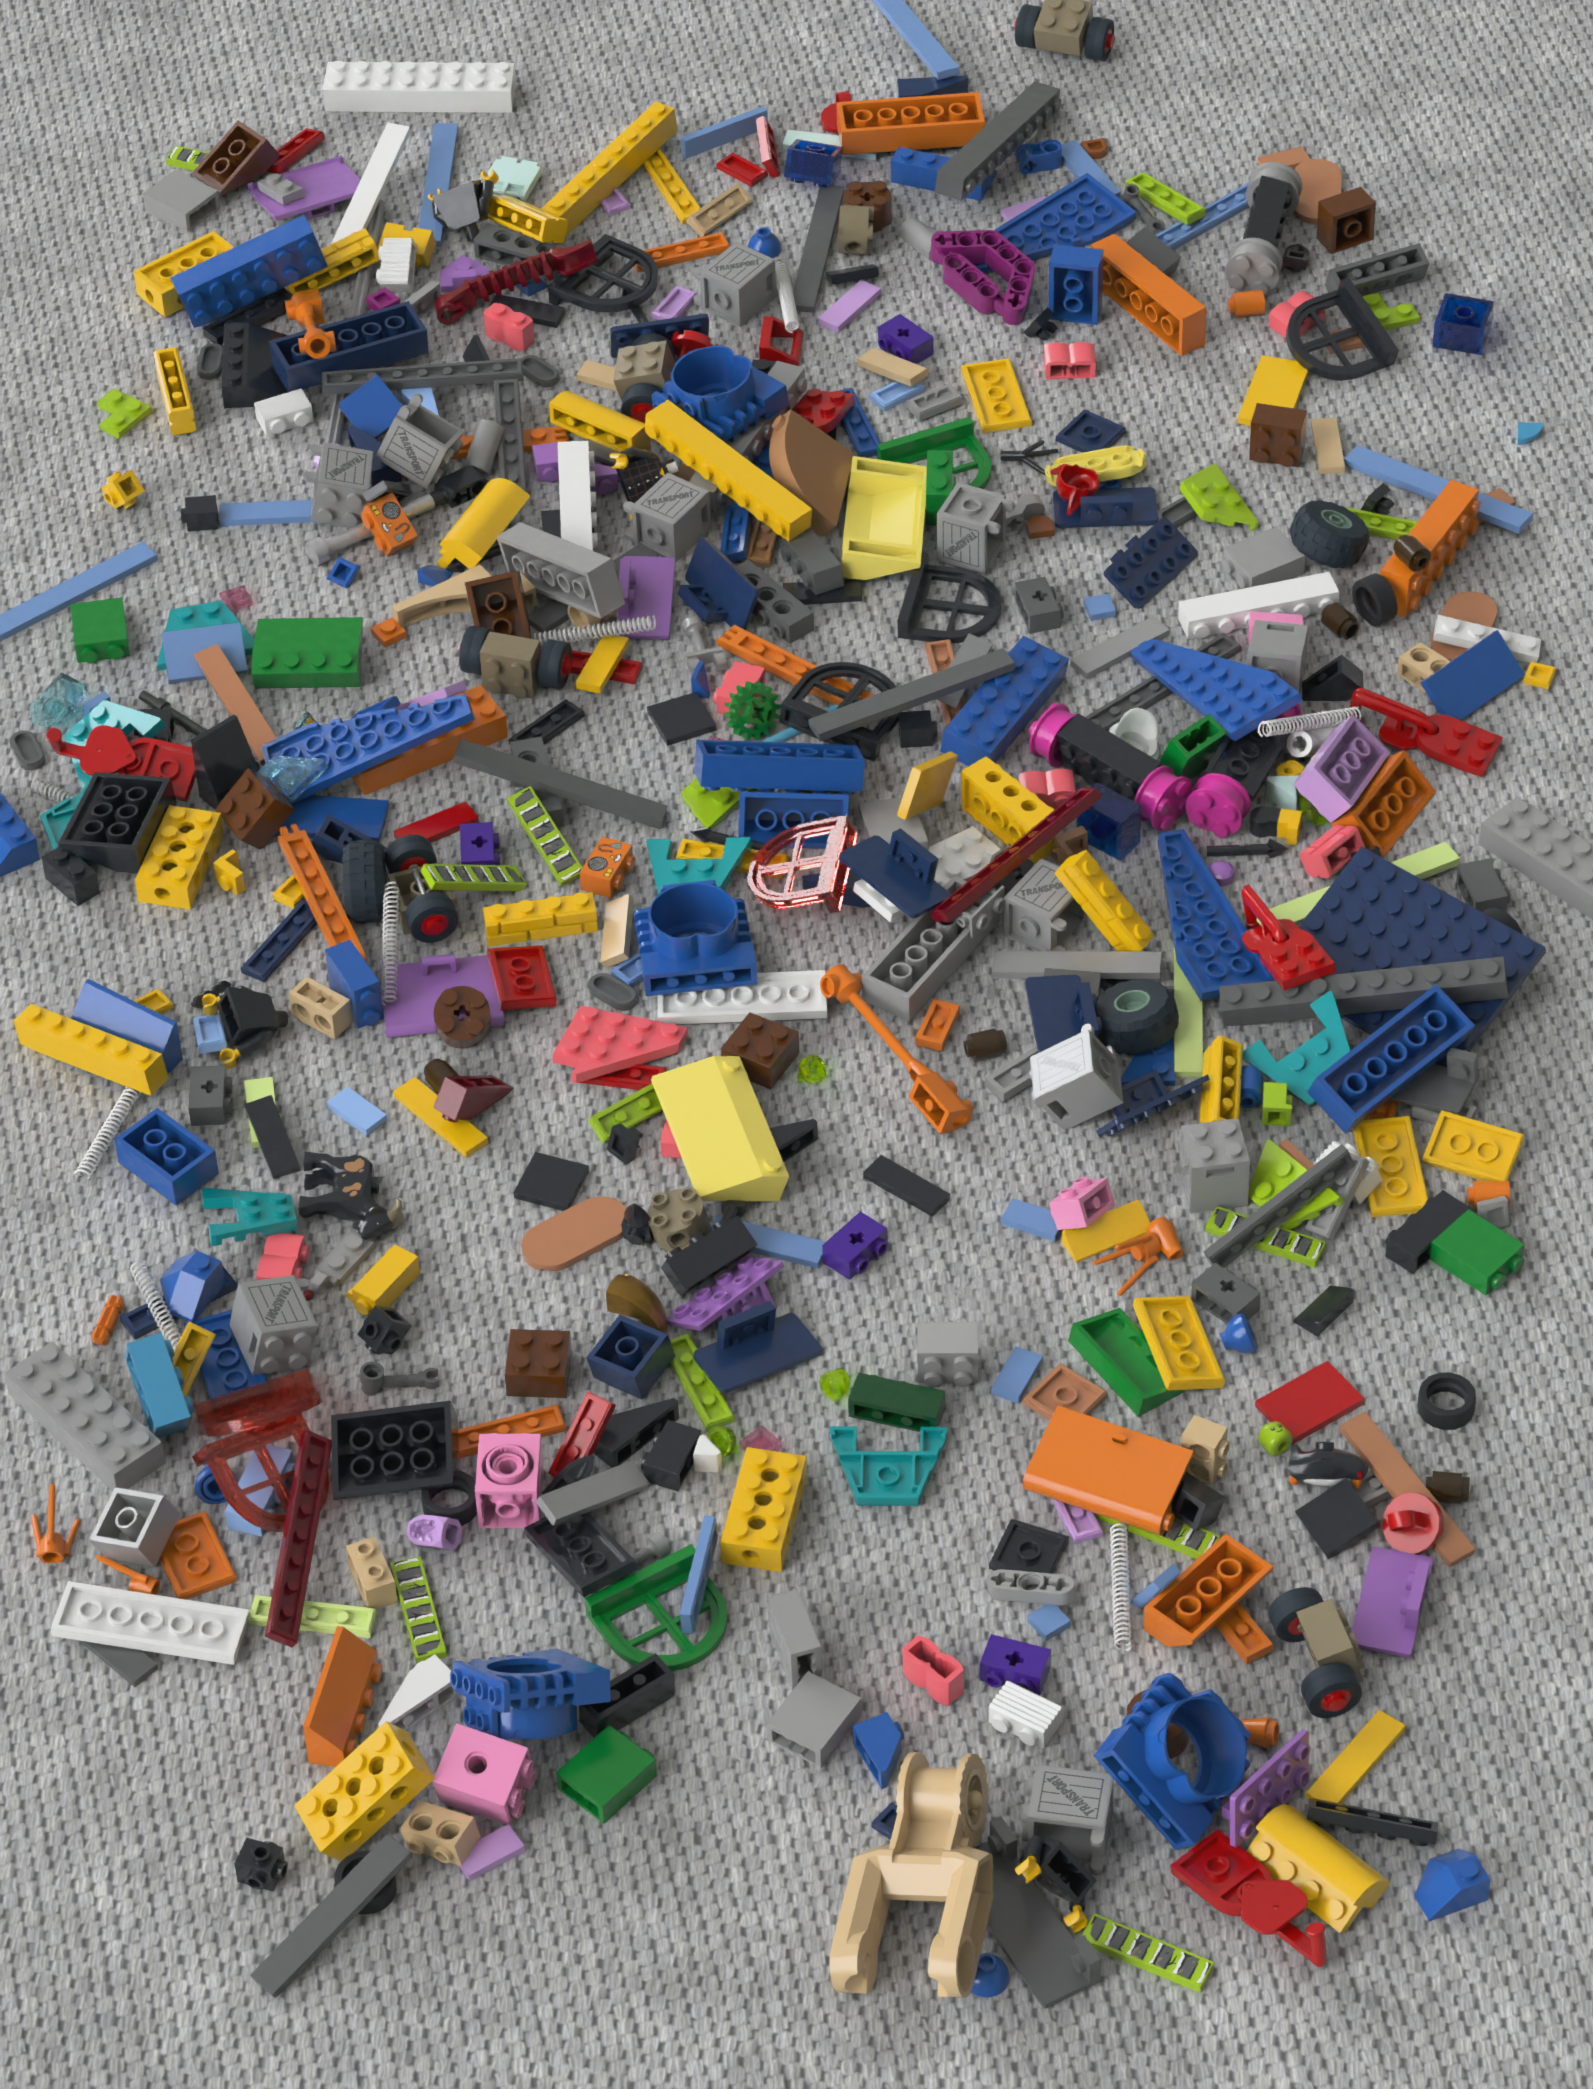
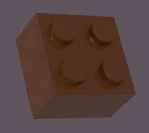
[1316,187,1376,254]
[1249,403,1307,467]
[215,768,295,850]
[721,1012,800,1089]
[505,1329,572,1398]

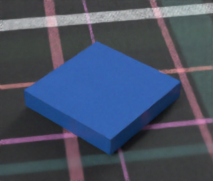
[337,374,402,439]

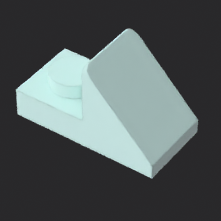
[1266,776,1310,810]

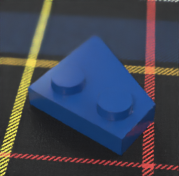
[1121,1039,1176,1086]

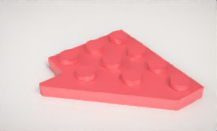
[553,1006,688,1083]

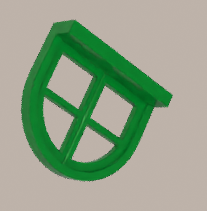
[877,417,991,489]
[585,1544,727,1671]

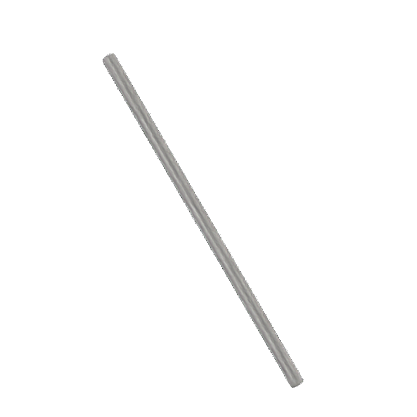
[325,199,385,445]

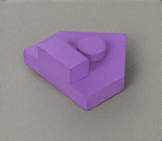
[440,255,489,293]

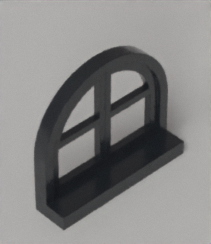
[548,234,658,312]
[1286,278,1399,381]
[897,552,1001,644]
[779,662,898,761]

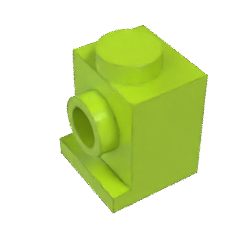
[1262,1082,1292,1126]

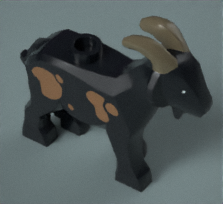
[298,1152,404,1240]

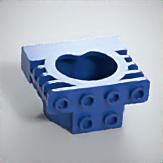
[651,345,789,443]
[634,880,757,996]
[450,1649,611,1739]
[1094,1673,1251,1850]

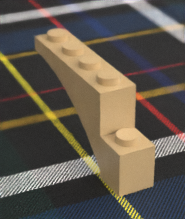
[392,565,537,627]

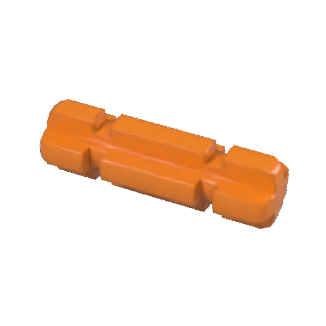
[91,1295,125,1346]

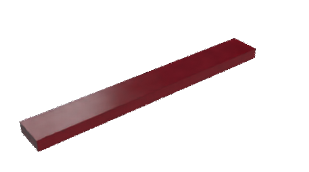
[930,788,1102,923]
[265,1429,332,1648]

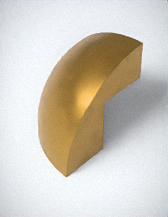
[606,1274,668,1334]

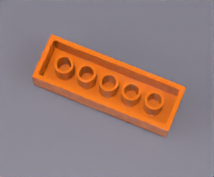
[837,92,985,155]
[1091,234,1207,356]
[1380,480,1481,618]
[351,685,508,795]

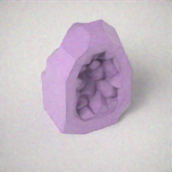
[407,1515,462,1551]

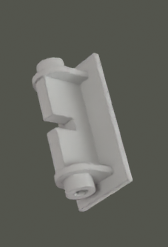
[956,885,1005,938]

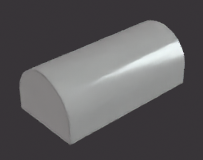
[899,217,935,260]
[464,419,504,474]

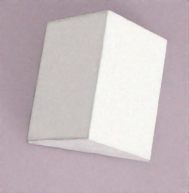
[693,1434,722,1472]

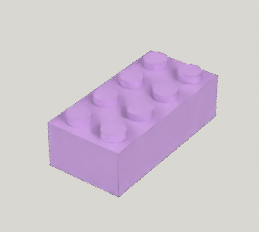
[1293,714,1390,823]

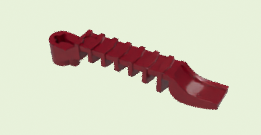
[434,239,598,325]

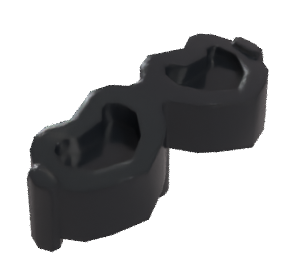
[191,980,231,1009]

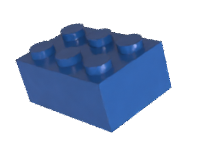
[1049,244,1103,325]
[114,1108,219,1205]

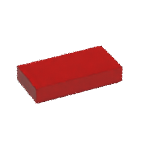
[716,152,768,187]

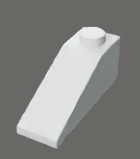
[378,1654,460,1731]

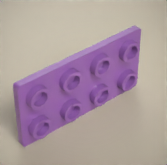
[617,556,675,639]
[667,1255,784,1331]
[1351,1546,1433,1658]
[1222,1729,1311,1848]

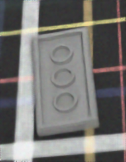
[858,797,929,850]

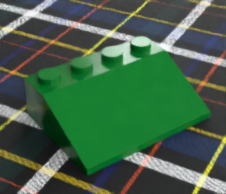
[251,617,363,689]

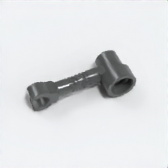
[1120,184,1165,234]
[360,1361,439,1396]

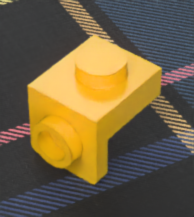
[213,849,246,896]

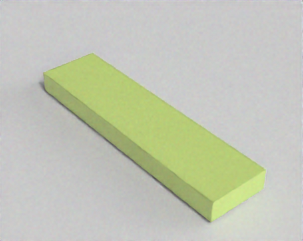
[248,1595,377,1638]

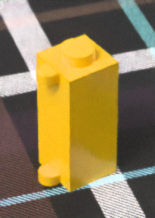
[346,1244,420,1315]

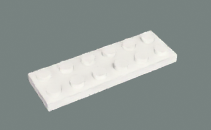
[853,826,1001,922]
[657,970,827,1024]
[51,1581,250,1665]

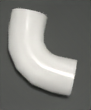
[1287,725,1338,757]

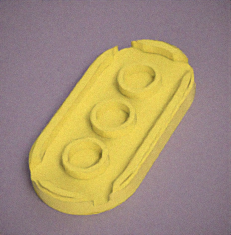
[1045,445,1147,487]

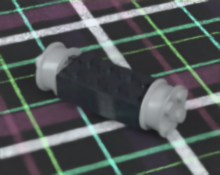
[1225,162,1302,295]

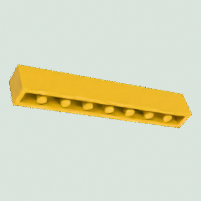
[541,101,678,235]
[645,400,812,542]

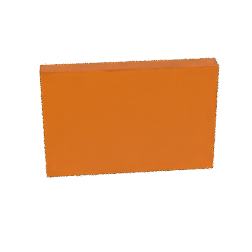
[159,1511,237,1600]

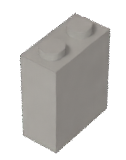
[143,170,220,232]
[1222,526,1305,589]
[768,1589,822,1690]
[767,1671,862,1768]

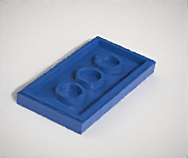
[1420,630,1525,720]
[274,795,389,843]
[183,1309,273,1414]

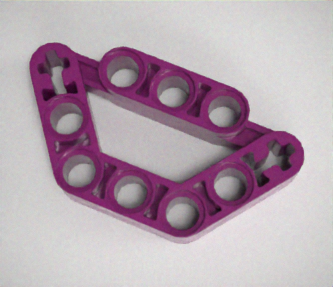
[930,230,1035,325]

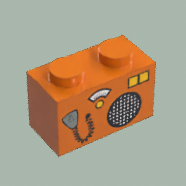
[361,492,418,556]
[580,836,636,898]

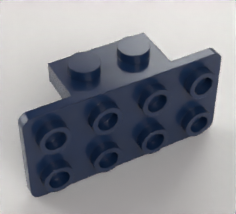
[610,314,709,358]
[1053,487,1158,528]
[1104,517,1198,609]
[677,537,759,630]
[839,828,951,918]
[1025,975,1102,1053]
[1096,1070,1210,1137]
[693,1301,822,1394]

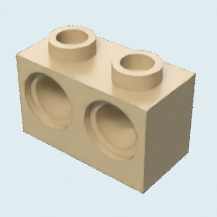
[1397,642,1450,694]
[289,976,353,1039]
[1181,1415,1230,1486]
[345,1536,398,1609]
[400,1800,481,1866]

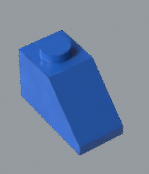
[853,1712,904,1790]

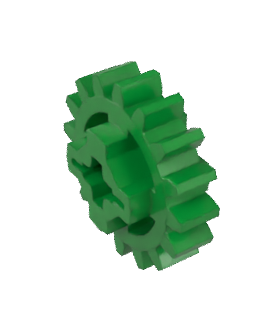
[724,681,781,740]

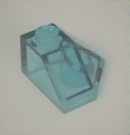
[29,672,89,726]

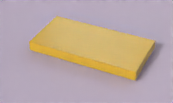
[1237,355,1309,426]
[961,358,1032,433]
[1352,1116,1428,1217]
[1133,1296,1225,1390]

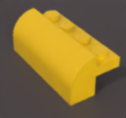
[549,390,652,452]
[437,478,530,569]
[1246,1804,1391,1934]

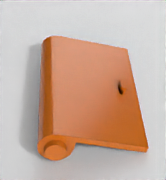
[1023,1405,1194,1535]

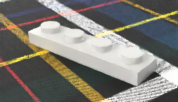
[1433,615,1541,663]

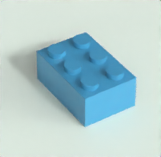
[124,1332,194,1439]

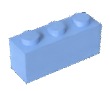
[225,1442,296,1536]

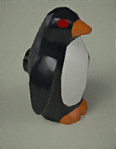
[1289,1442,1369,1489]

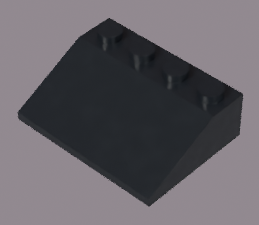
[221,322,288,409]
[58,772,177,873]
[331,1401,458,1500]

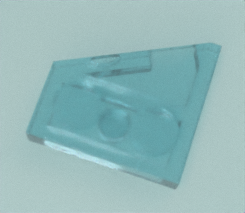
[257,755,328,803]

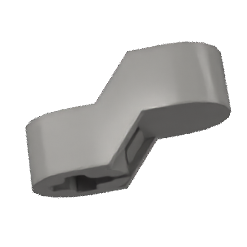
[1006,494,1045,533]

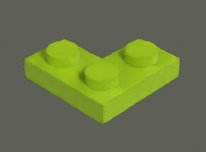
[1363,293,1420,331]
[97,388,152,439]

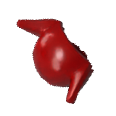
[1050,464,1100,515]

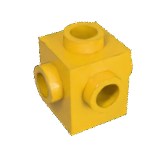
[101,469,145,509]

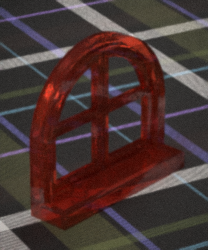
[748,815,858,913]
[192,1369,323,1437]
[192,1411,329,1532]

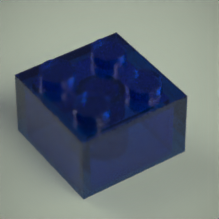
[784,139,843,187]
[1433,293,1494,355]
[1077,783,1141,861]

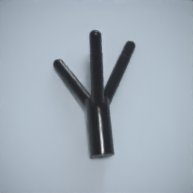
[1000,440,1058,475]

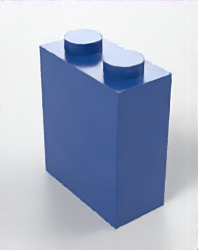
[325,940,384,1029]

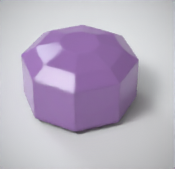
[1209,860,1235,887]

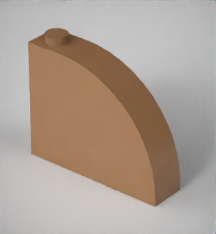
[769,409,854,537]

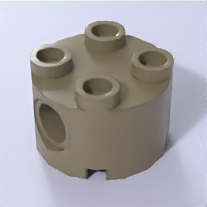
[837,205,874,255]
[647,1187,712,1254]

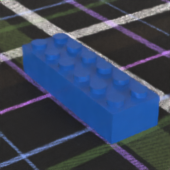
[170,215,328,328]
[940,636,1069,766]
[694,739,865,795]
[1307,984,1475,1134]

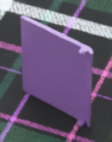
[246,155,361,221]
[380,954,505,1037]

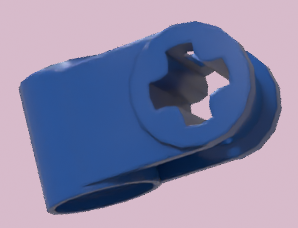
[1015,139,1062,174]

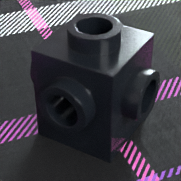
[357,1305,412,1355]
[234,1838,288,1892]

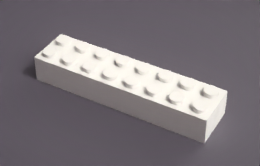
[323,61,516,113]

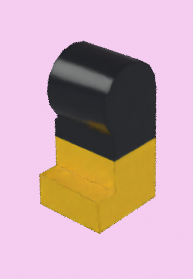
[1250,806,1302,845]

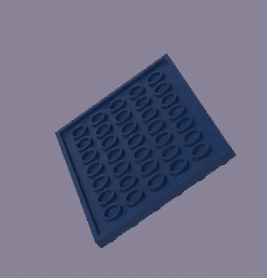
[1298,847,1546,1067]

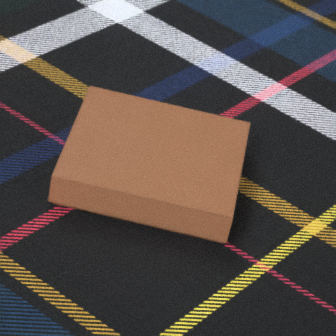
[1023,1363,1108,1420]

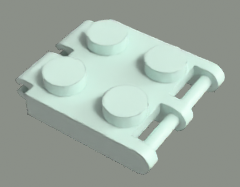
[482,156,541,201]

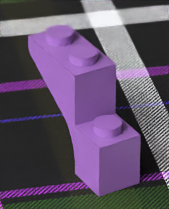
[532,442,619,494]

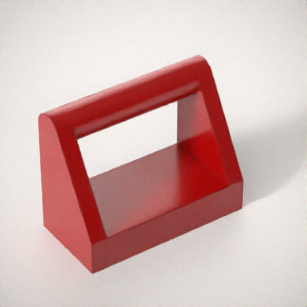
[759,316,804,366]

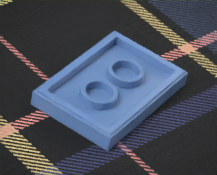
[162,622,248,684]

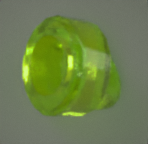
[797,1054,826,1084]
[819,1368,850,1401]
[707,1426,738,1457]

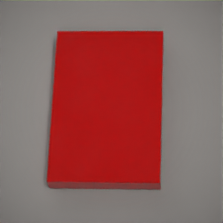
[487,945,557,1010]
[1255,1361,1365,1444]

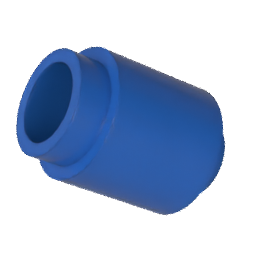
[1240,1065,1263,1108]

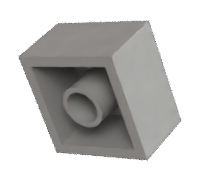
[917,1322,978,1386]
[89,1487,180,1567]

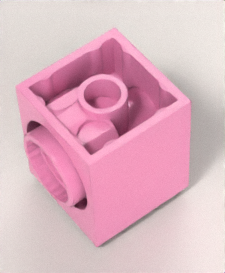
[475,1433,544,1528]
[432,1723,537,1826]

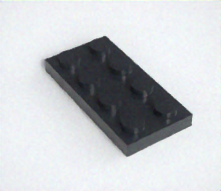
[524,1512,637,1598]

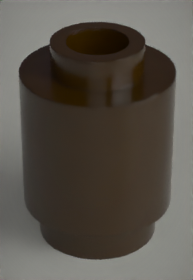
[1393,535,1431,571]
[1321,603,1360,640]
[963,1028,1007,1062]
[424,1059,460,1094]
[1426,1471,1470,1504]

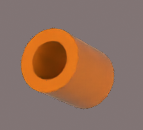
[1227,289,1265,318]
[1467,1181,1510,1210]

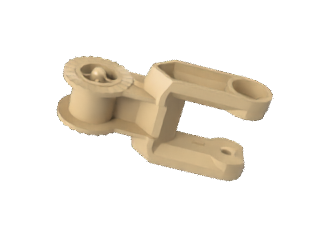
[830,1752,994,1998]

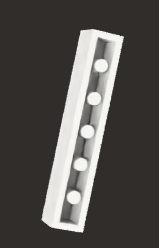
[558,441,598,551]
[1178,572,1339,639]

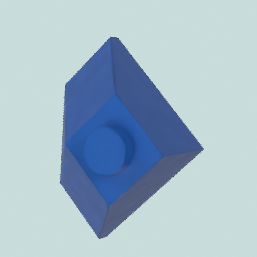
[160,1251,225,1323]
[1415,1848,1490,1922]

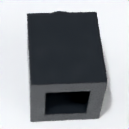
[181,495,218,532]
[898,710,938,748]

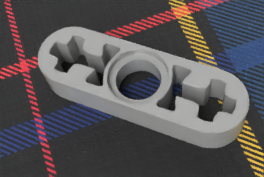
[986,1569,1076,1605]

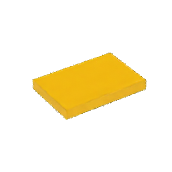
[897,751,958,820]
[1422,1110,1524,1181]

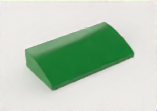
[1068,1308,1185,1417]

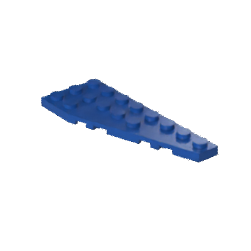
[973,173,1137,274]
[1130,639,1302,742]
[261,694,475,804]
[1157,829,1276,1001]

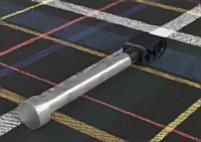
[305,466,489,566]

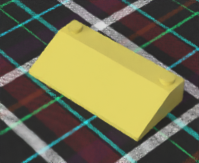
[841,456,927,580]
[651,1056,789,1201]

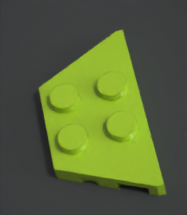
[1179,464,1259,530]
[681,777,757,831]
[1248,1139,1345,1230]

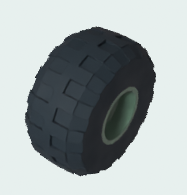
[1290,500,1370,569]
[342,840,387,923]
[1095,979,1179,1055]

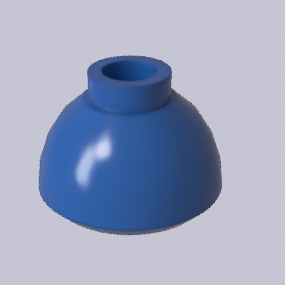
[748,227,781,258]
[1220,1313,1258,1353]
[195,1464,238,1504]
[971,1953,1010,1997]

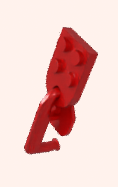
[792,389,855,433]
[1347,688,1503,777]
[46,725,196,802]
[1241,885,1336,990]
[1170,1829,1327,1967]

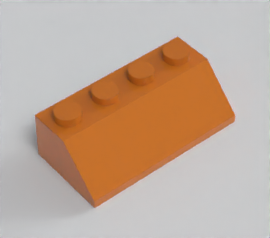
[1330,750,1436,857]
[1144,1533,1274,1647]
[303,1626,382,1767]

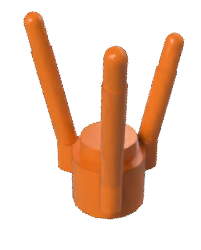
[1093,1232,1162,1296]
[31,1484,81,1563]
[96,1555,160,1595]

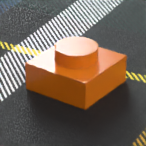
[370,617,407,648]

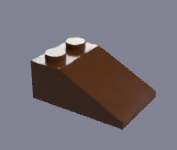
[192,120,280,196]
[465,571,532,639]

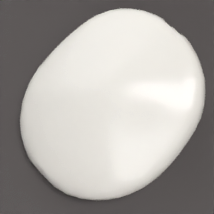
[1109,708,1159,760]

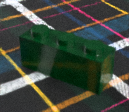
[848,1372,946,1432]

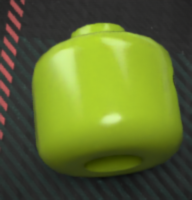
[1258,1421,1293,1456]

